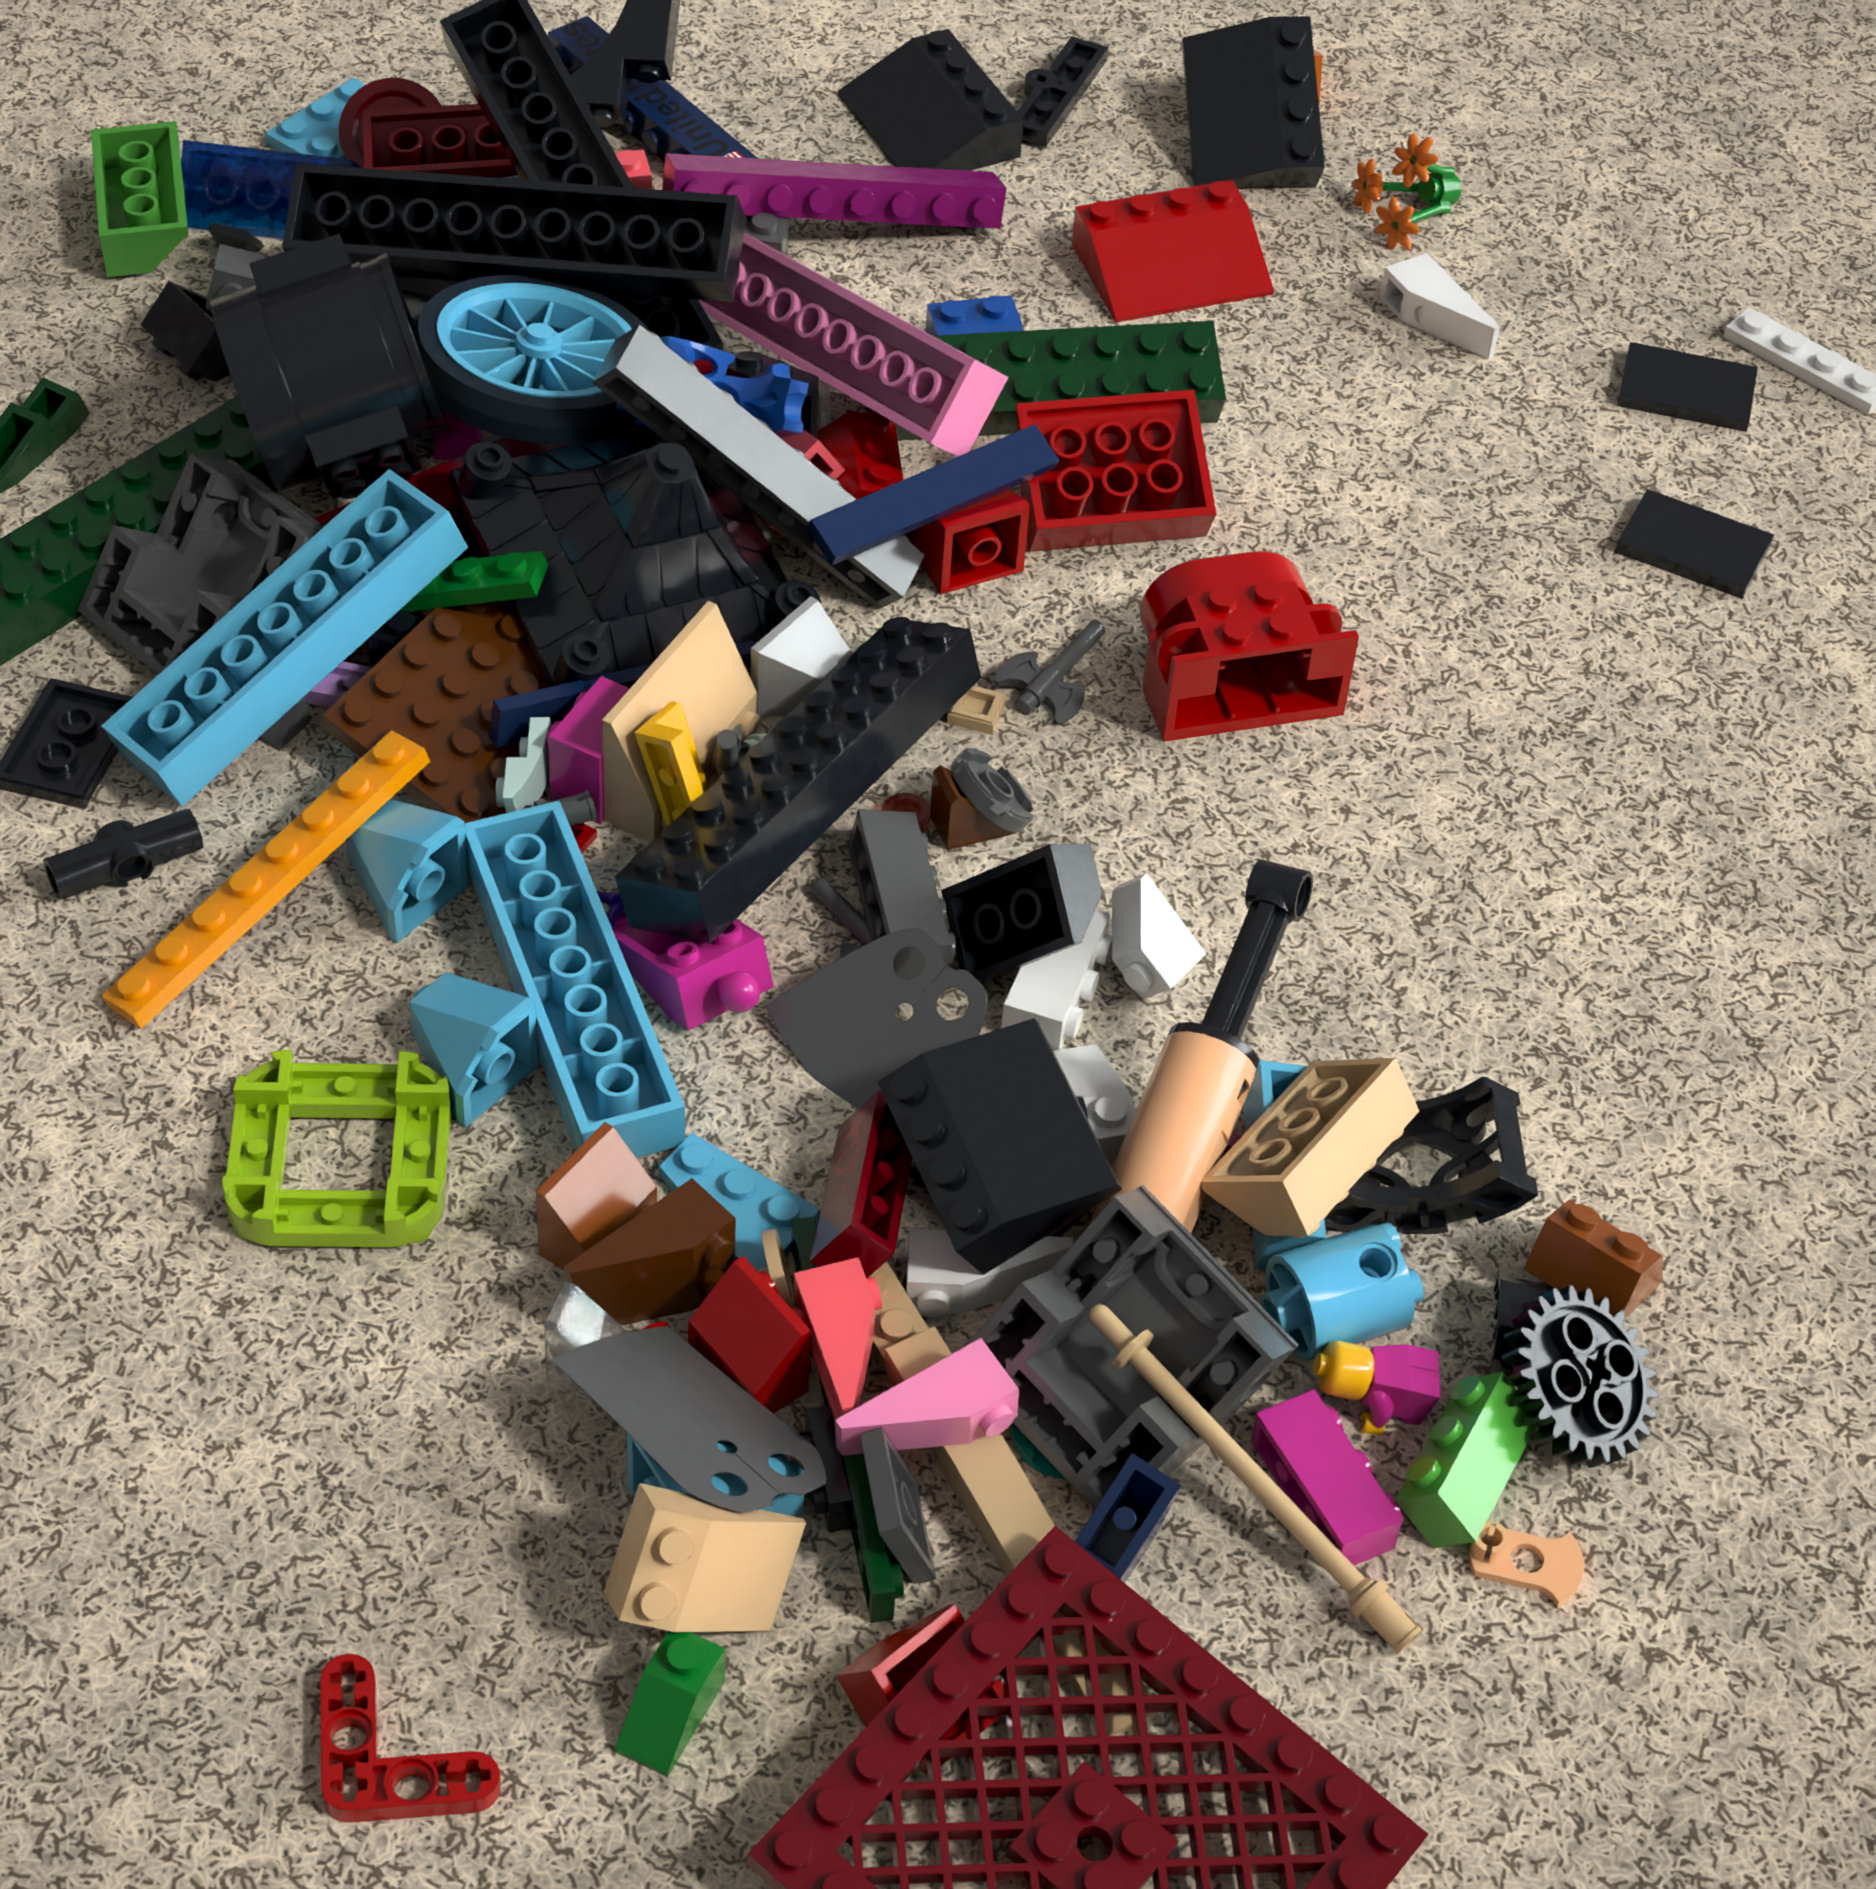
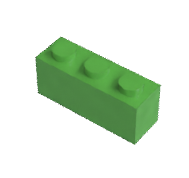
[1395,1372,1536,1548]

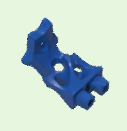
[616,336,809,437]

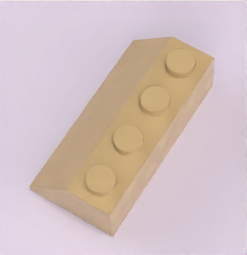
[1201,1058,1419,1239]

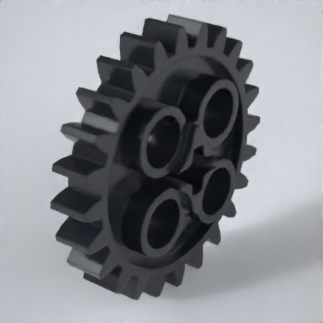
[1502,1285,1659,1468]

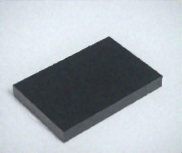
[1617,342,1758,432]
[1615,489,1774,599]
[0,678,133,809]

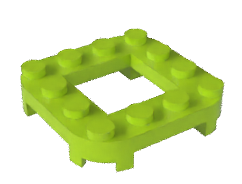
[222,1049,451,1248]

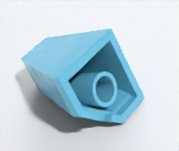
[346,799,468,943]
[409,972,538,1128]

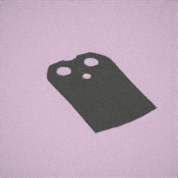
[550,1326,827,1513]

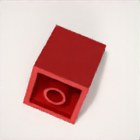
[904,489,1030,595]

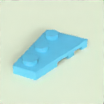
[659,1133,821,1271]

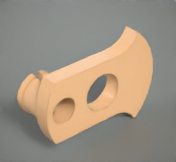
[1469,1521,1584,1608]

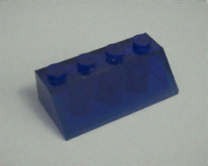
[181,140,362,239]

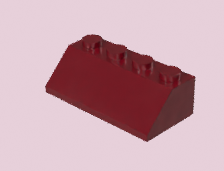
[362,104,518,178]

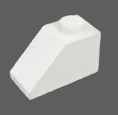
[1112,873,1206,999]

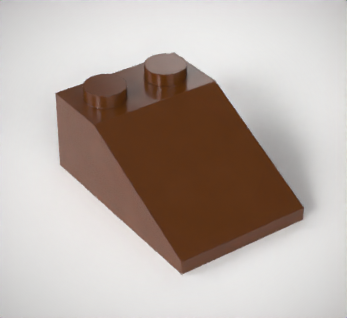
[563,1178,736,1336]

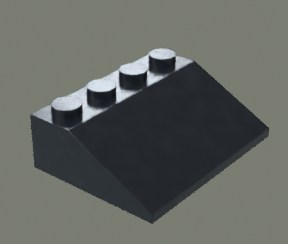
[1181,16,1325,189]
[838,29,1024,171]
[877,1018,1122,1275]

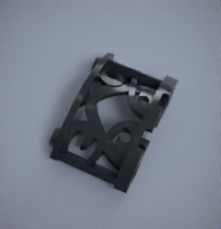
[1324,1077,1538,1235]

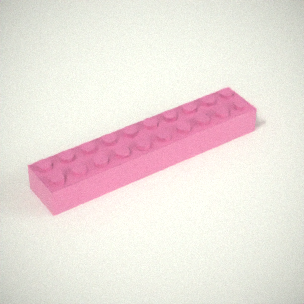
[699,232,1008,457]

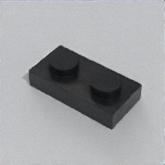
[798,1405,852,1533]

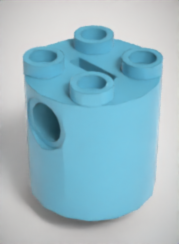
[1261,1222,1424,1361]

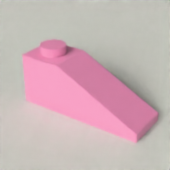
[835,1338,1019,1456]

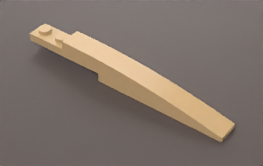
[868,1261,1158,1736]

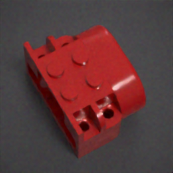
[1140,551,1359,742]

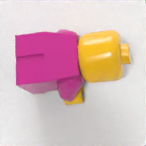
[1313,1341,1441,1435]

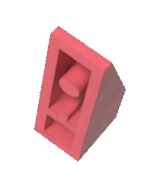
[794,1257,882,1420]

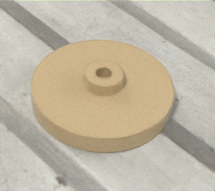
[760,1228,794,1309]

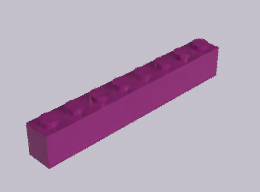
[662,153,1007,229]

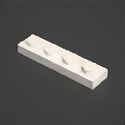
[1723,307,1876,415]

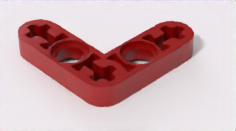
[320,1653,501,1823]

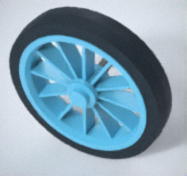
[414,275,649,445]

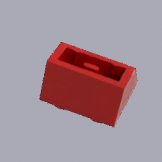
[688,1256,811,1413]

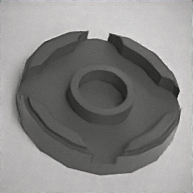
[951,748,1033,833]

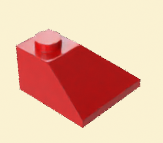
[835,1604,1004,1774]

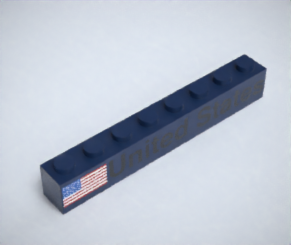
[548,16,759,162]

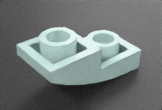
[496,717,552,813]

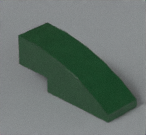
[0,377,90,493]

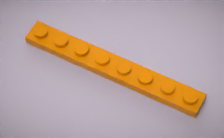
[101,730,431,1029]

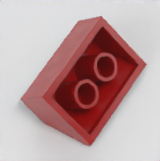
[817,411,903,499]

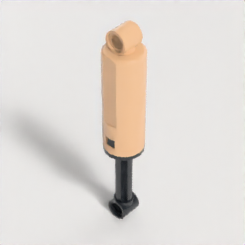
[1088,859,1313,1233]

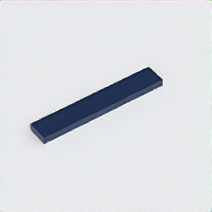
[806,424,1060,566]
[488,640,755,748]

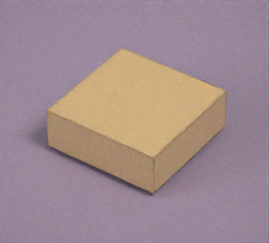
[947,686,1007,735]

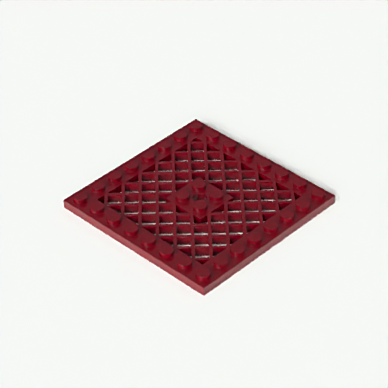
[745,1526,1429,1889]

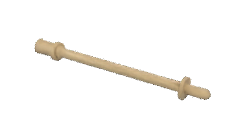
[1089,1304,1424,1655]

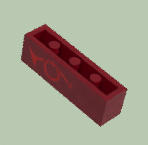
[810,1090,912,1278]

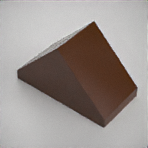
[930,765,1016,850]

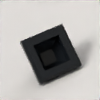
[208,223,265,253]

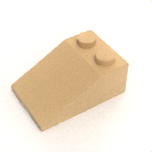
[603,1483,806,1632]

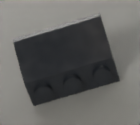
[941,844,1102,983]

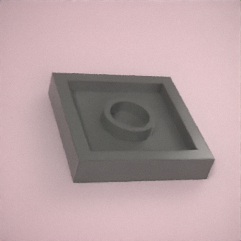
[860,1427,937,1584]

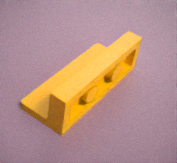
[634,701,709,826]

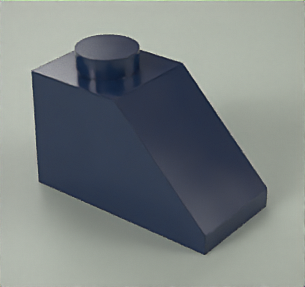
[1075,1453,1182,1583]

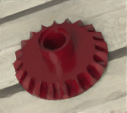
[338,77,442,168]

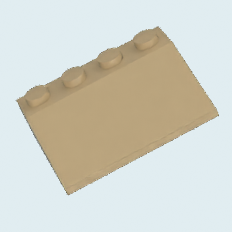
[602,601,760,842]

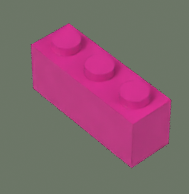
[1250,1389,1403,1566]

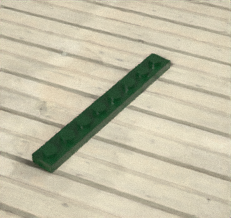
[791,1217,904,1623]

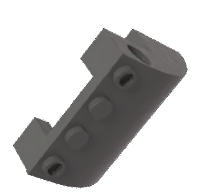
[77,453,324,675]
[966,1185,1299,1509]

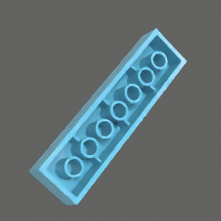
[101,469,468,807]
[464,800,685,1158]

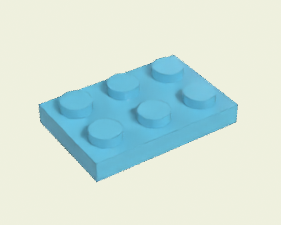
[265,78,365,167]

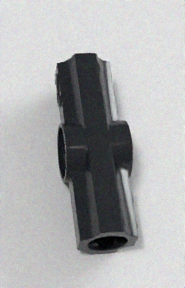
[43,809,204,899]

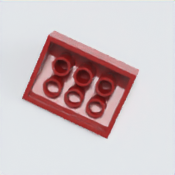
[1072,180,1274,323]
[1015,390,1217,552]

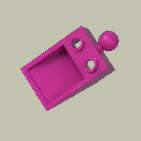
[613,913,774,1031]

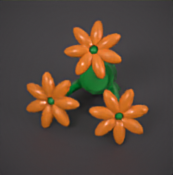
[1351,133,1461,250]

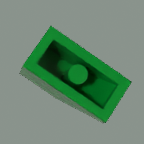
[614,1631,725,1777]

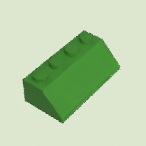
[91,121,189,278]

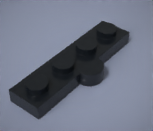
[1017,36,1109,147]

